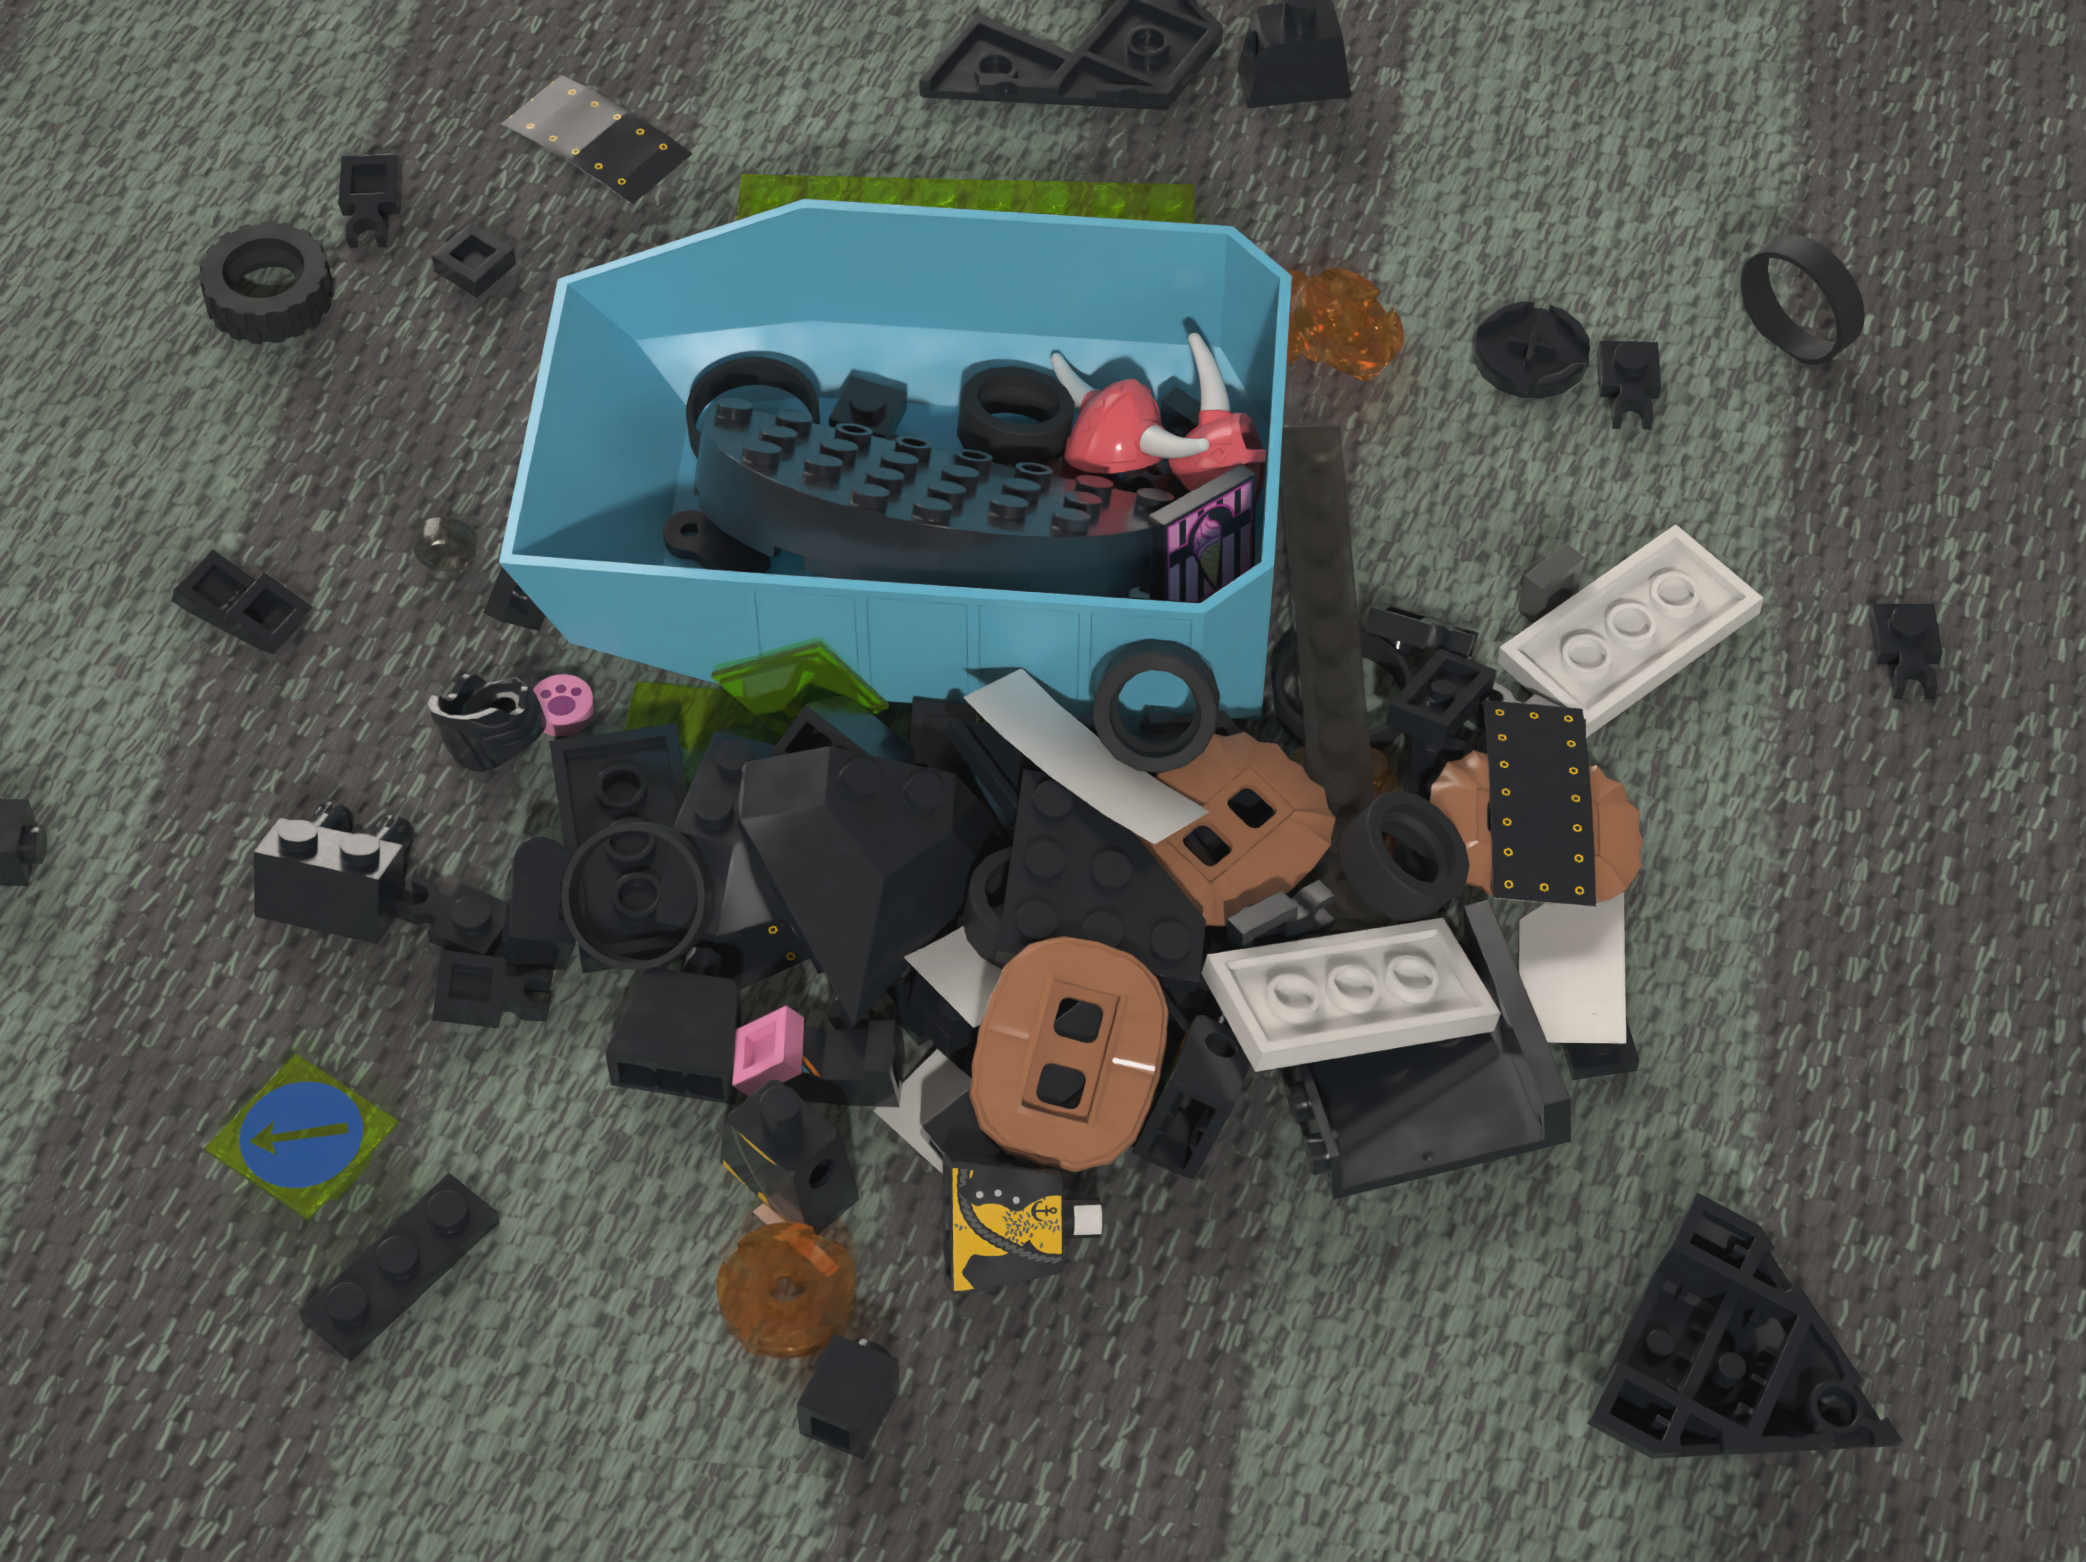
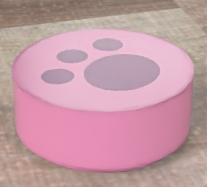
[533,674,595,737]

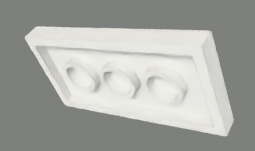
[1497,524,1764,738]
[1201,918,1501,1072]

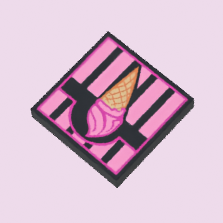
[1149,464,1256,603]

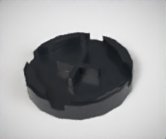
[1473,301,1590,399]

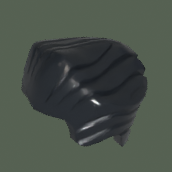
[428,673,546,772]

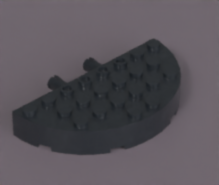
[693,398,1174,599]

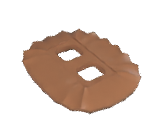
[1133,732,1336,926]
[1430,750,1643,906]
[969,936,1169,1172]

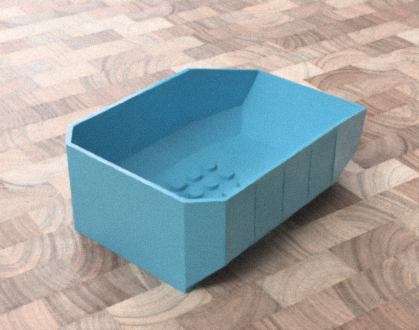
[499,199,1292,720]

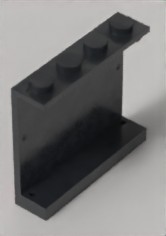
[1276,900,1571,1200]

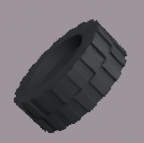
[199,221,334,344]

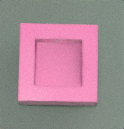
[732,1005,804,1097]

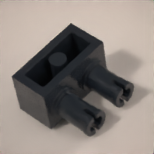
[254,802,415,944]

